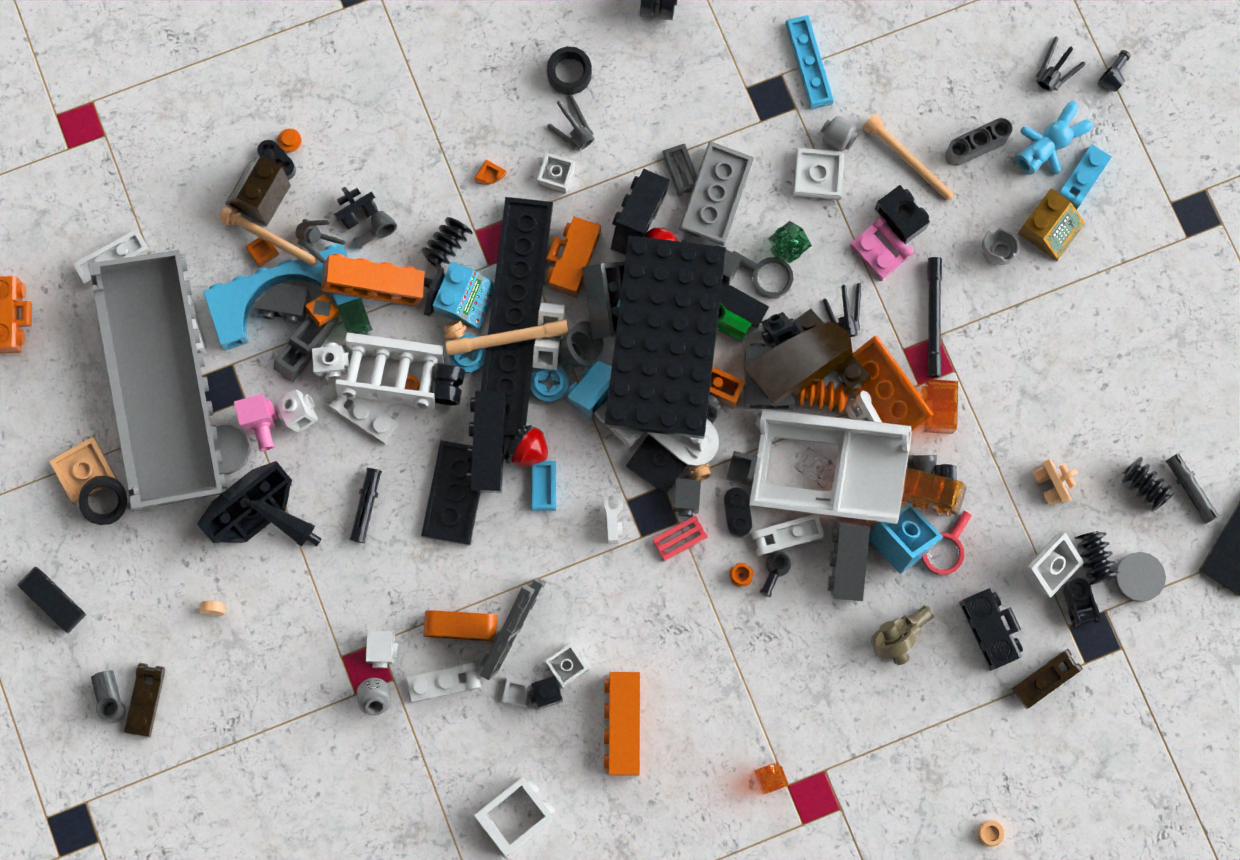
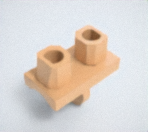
[1033,459,1078,505]

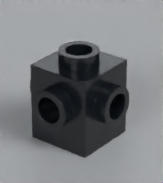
[761,312,798,348]

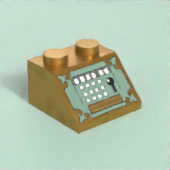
[1018,188,1085,261]

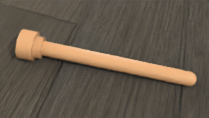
[862,114,953,200]
[219,205,318,266]

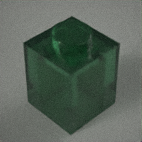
[338,297,373,335]

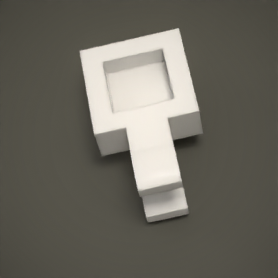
[604,499,623,544]

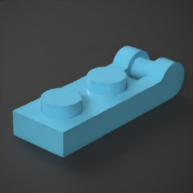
[1059,144,1112,210]

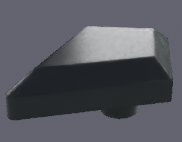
[424,269,445,316]

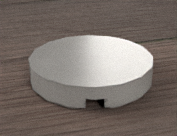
[213,425,250,474]
[1114,552,1166,602]

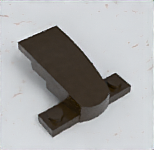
[744,309,871,406]

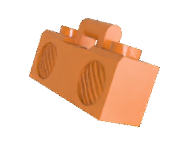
[546,216,601,298]
[0,276,32,354]

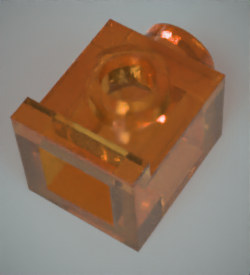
[754,762,789,795]

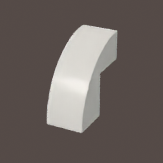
[532,303,565,370]

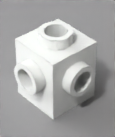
[312,343,350,380]
[276,390,318,433]

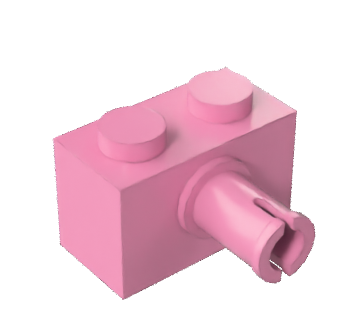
[234,394,279,452]

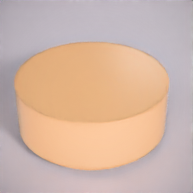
[199,601,225,616]
[977,821,1004,847]

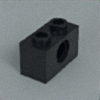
[875,185,930,244]

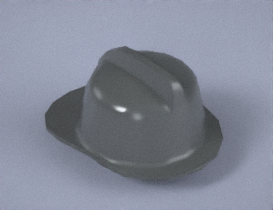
[559,321,604,368]

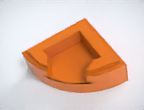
[474,160,507,185]

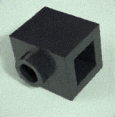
[528,676,563,710]

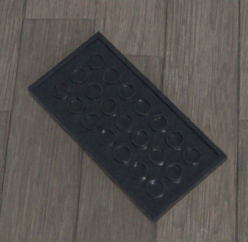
[604,235,726,439]

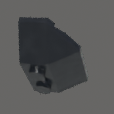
[197,461,292,543]

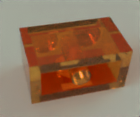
[921,379,958,434]

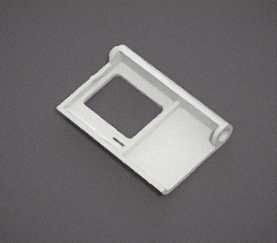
[749,410,911,524]

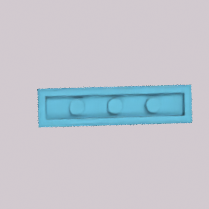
[785,15,834,110]

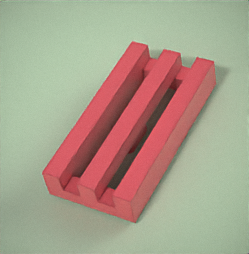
[653,515,708,562]

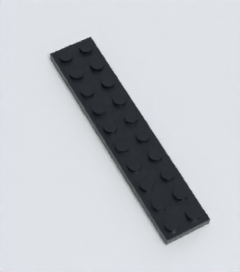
[481,197,553,437]

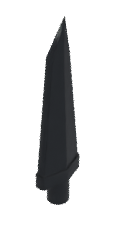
[243,500,322,547]

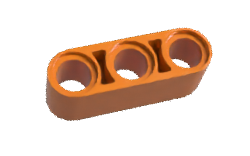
[423,610,498,641]

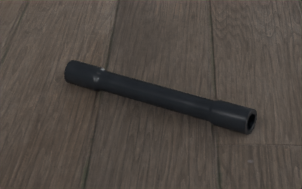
[927,257,942,378]

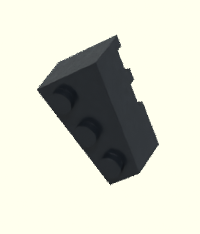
[610,169,670,255]

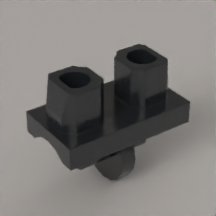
[334,187,378,230]

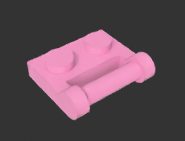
[850,216,915,281]

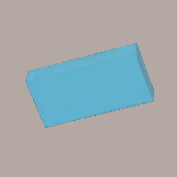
[531,461,556,511]

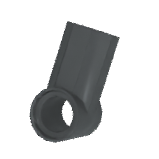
[91,670,126,723]

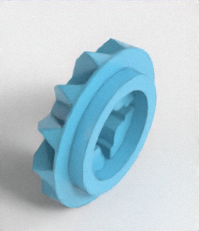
[449,334,486,373]
[531,366,569,402]

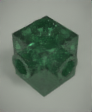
[768,221,812,263]

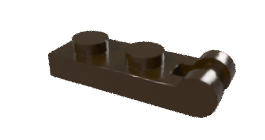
[1011,648,1083,709]
[124,663,165,737]

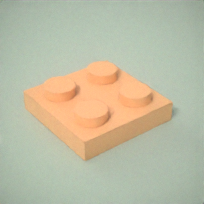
[49,437,118,505]

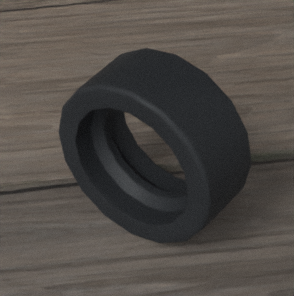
[547,46,592,95]
[79,476,127,525]

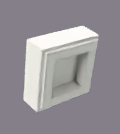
[501,677,531,707]

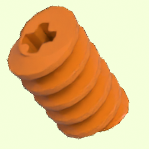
[796,379,849,415]

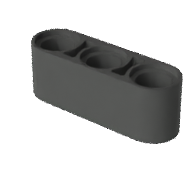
[945,118,1013,166]

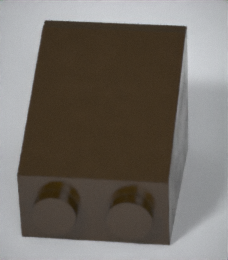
[225,156,291,226]

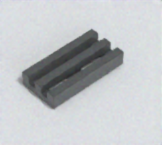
[662,143,697,196]

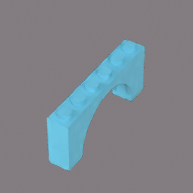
[203,244,364,351]

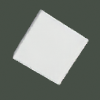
[537,153,575,193]
[545,643,589,688]

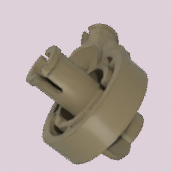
[871,605,934,665]

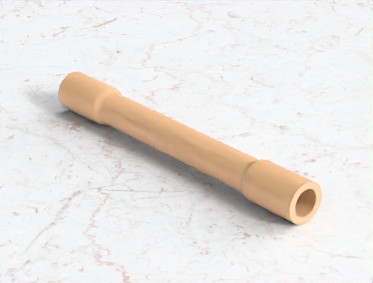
[446,320,569,356]

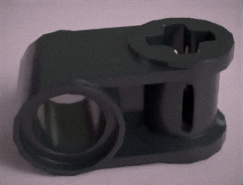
[1063,578,1101,628]

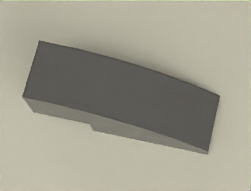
[273,315,338,382]

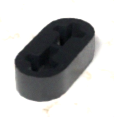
[257,140,296,180]

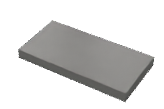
[679,141,754,246]

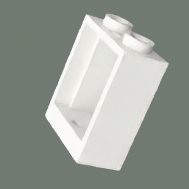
[474,777,555,857]

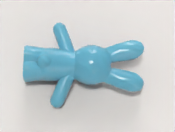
[1014,101,1093,175]

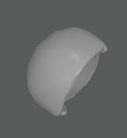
[982,229,1020,265]

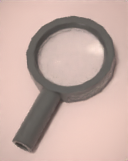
[732,251,794,299]

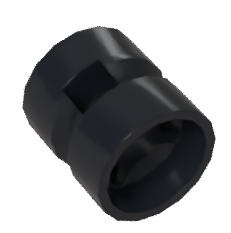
[430,364,465,406]

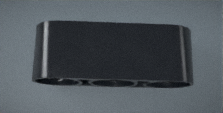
[17,566,86,633]

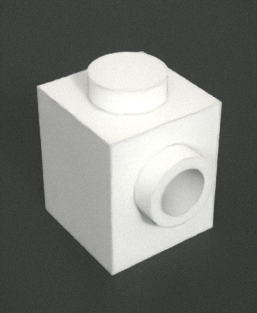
[366,631,399,668]

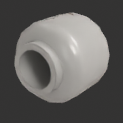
[821,116,858,151]
[357,678,391,716]

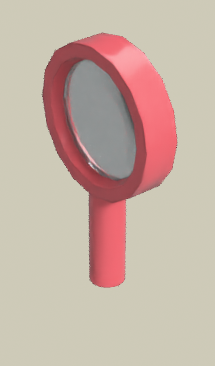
[922,511,972,575]

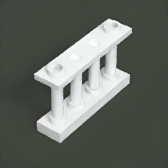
[335,333,445,410]

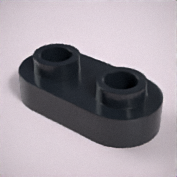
[724,487,752,538]

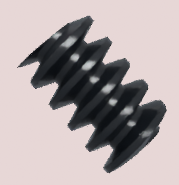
[421,217,473,271]
[1122,457,1175,512]
[1074,531,1119,585]

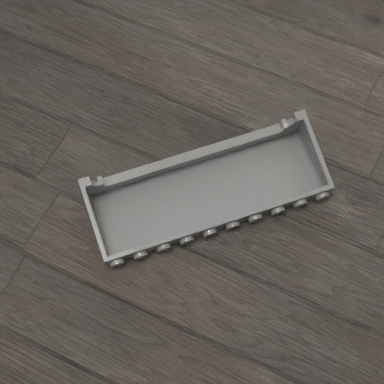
[88,250,227,512]

